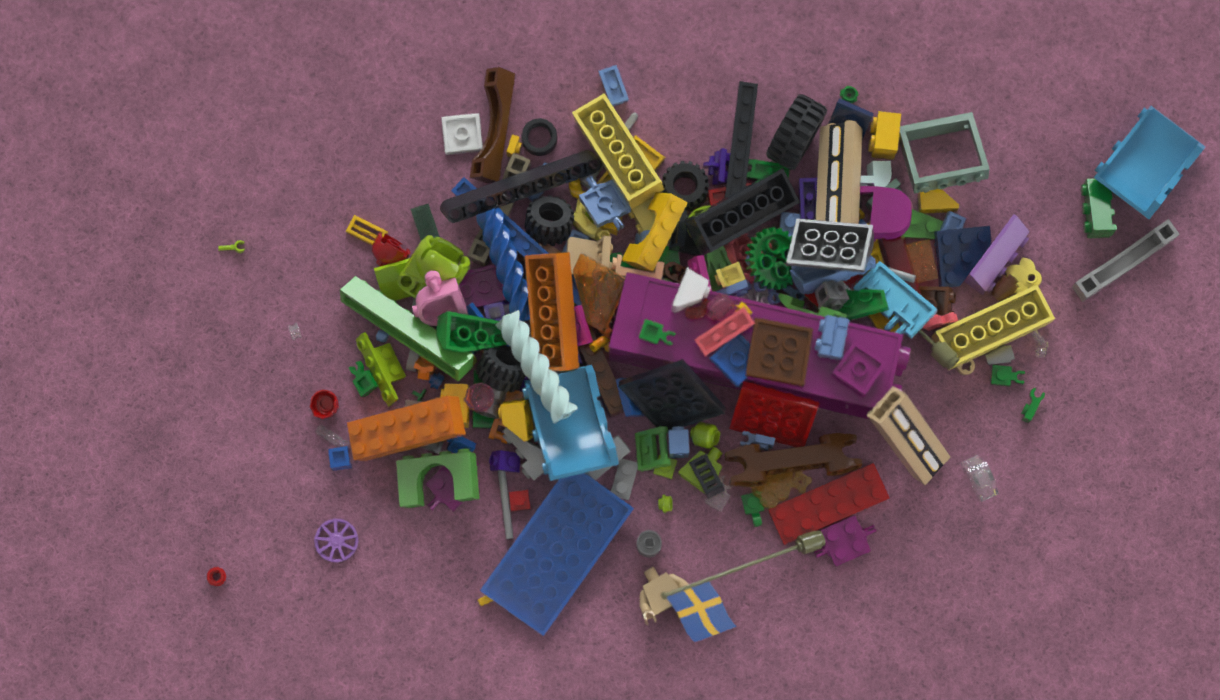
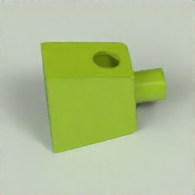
[678,447,723,494]

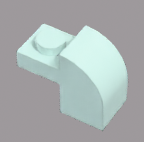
[860,161,892,195]

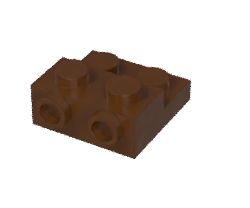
[919,286,956,327]

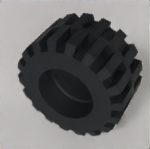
[661,161,709,211]
[524,195,574,246]
[476,345,526,392]

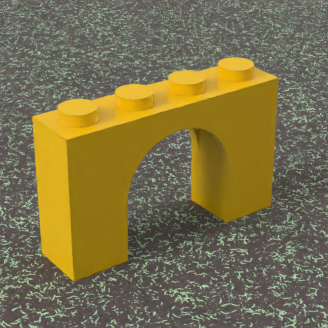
[622,192,687,272]

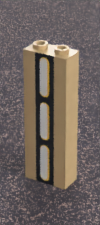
[816,120,862,224]
[867,386,950,485]

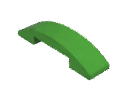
[778,293,847,319]

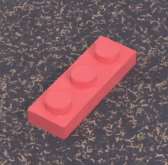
[695,307,755,356]

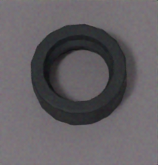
[521,118,558,156]

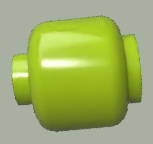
[690,422,720,449]

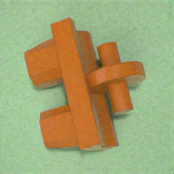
[414,356,436,380]

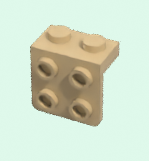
[566,236,613,280]

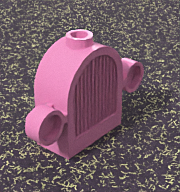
[412,271,468,326]

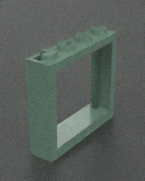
[899,112,990,193]

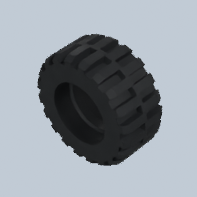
[766,94,828,170]

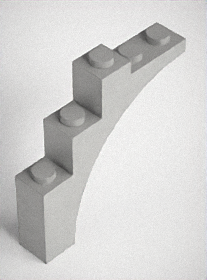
[503,427,630,480]

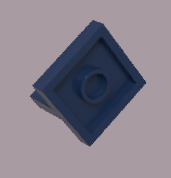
[828,98,874,140]

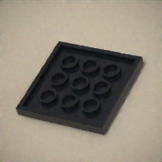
[618,359,726,432]

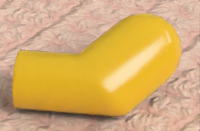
[569,179,585,199]
[589,336,611,352]

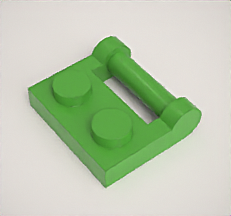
[635,427,671,472]

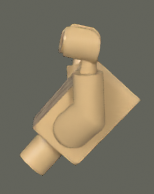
[639,567,689,625]

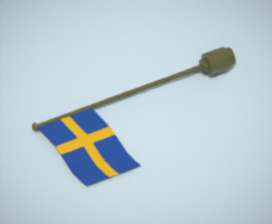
[661,530,826,642]

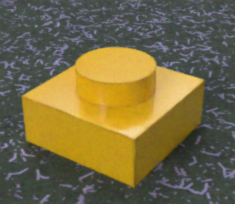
[506,134,522,157]

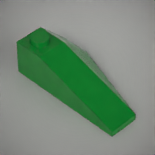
[436,311,508,353]

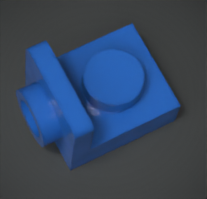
[446,436,476,453]

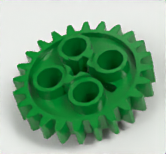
[745,227,793,290]

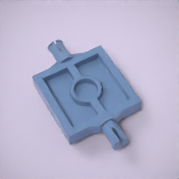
[579,176,631,230]

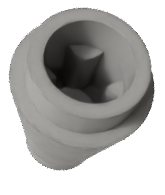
[985,344,1015,365]

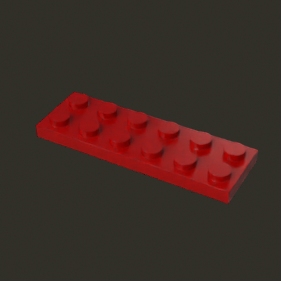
[768,463,890,545]

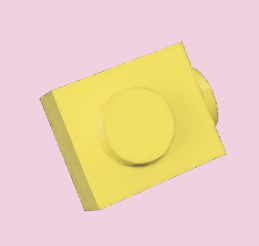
[715,262,746,288]

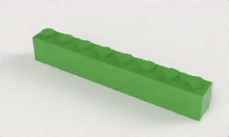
[340,276,473,381]

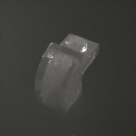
[961,455,999,502]

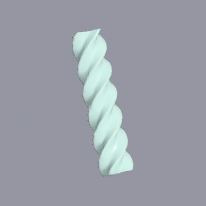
[496,310,578,423]

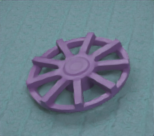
[314,519,358,562]

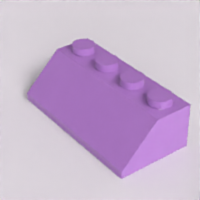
[964,214,1030,295]

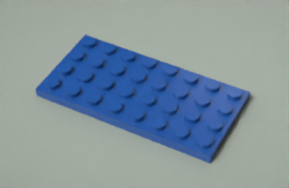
[480,473,634,636]

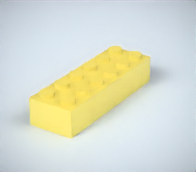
[572,93,664,210]
[931,284,1055,370]

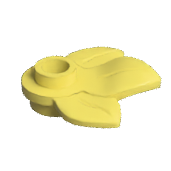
[1005,257,1042,294]

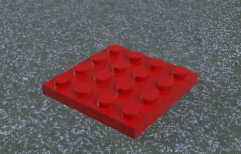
[729,381,819,447]

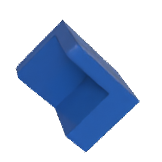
[328,446,352,471]

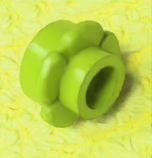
[658,494,673,513]

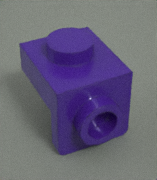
[489,450,520,473]

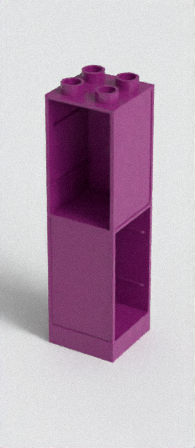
[609,272,910,420]

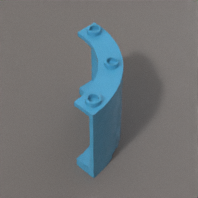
[1094,106,1206,219]
[522,365,619,481]

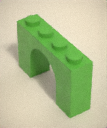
[396,449,480,508]

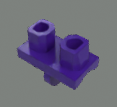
[703,148,730,186]

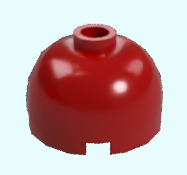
[372,232,411,266]

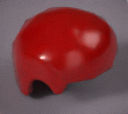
[309,389,339,419]

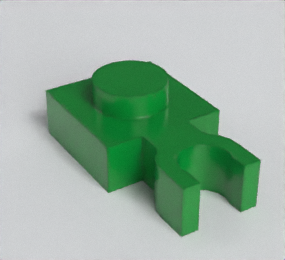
[638,319,676,346]
[349,361,379,397]
[990,365,1025,387]

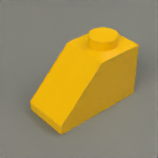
[918,189,959,213]

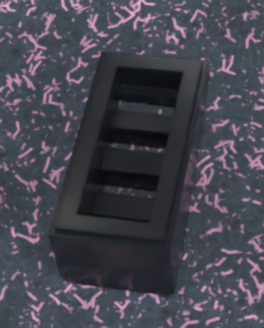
[689,454,725,499]

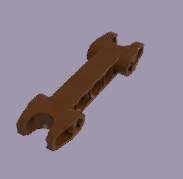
[724,433,863,487]

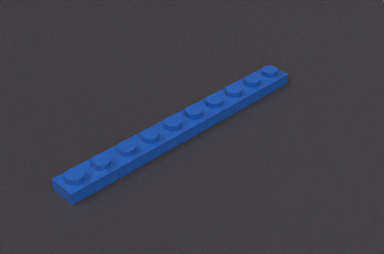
[451,177,603,317]

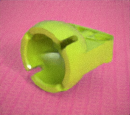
[397,235,470,299]

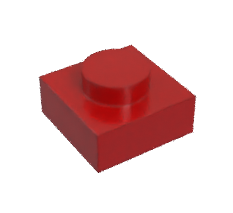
[509,490,531,512]

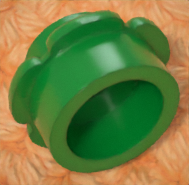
[840,86,858,104]

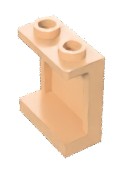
[611,254,664,280]

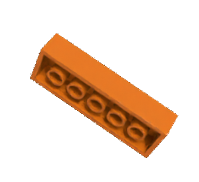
[525,252,579,371]
[347,395,466,461]

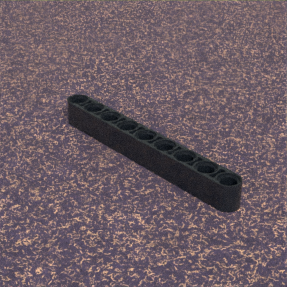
[440,150,602,223]

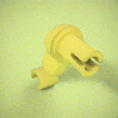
[573,199,611,241]

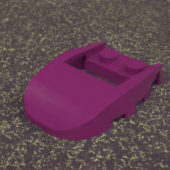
[860,186,912,242]

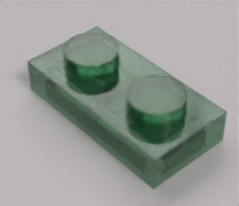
[411,203,440,240]

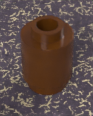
[991,274,1019,302]

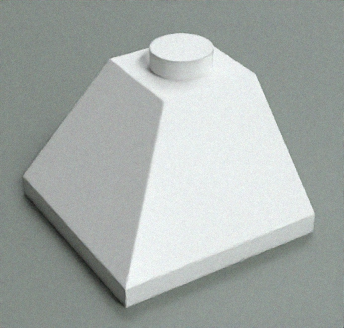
[672,269,711,313]

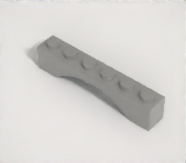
[1072,219,1180,302]

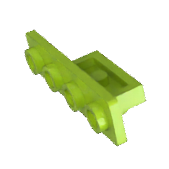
[356,332,406,407]

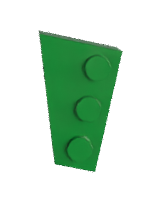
[1081,178,1117,238]

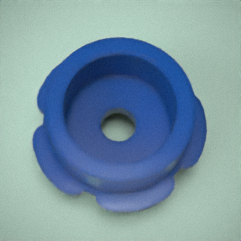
[428,372,445,390]

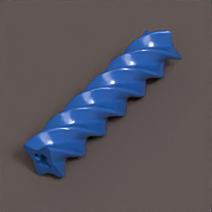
[476,208,530,322]

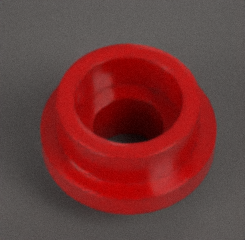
[207,567,226,587]

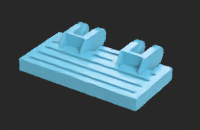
[853,261,938,338]

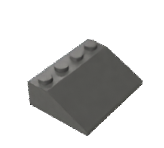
[786,218,874,272]

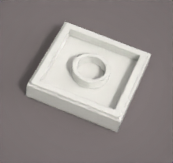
[442,113,483,155]

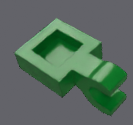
[1021,388,1045,423]
[741,491,764,527]

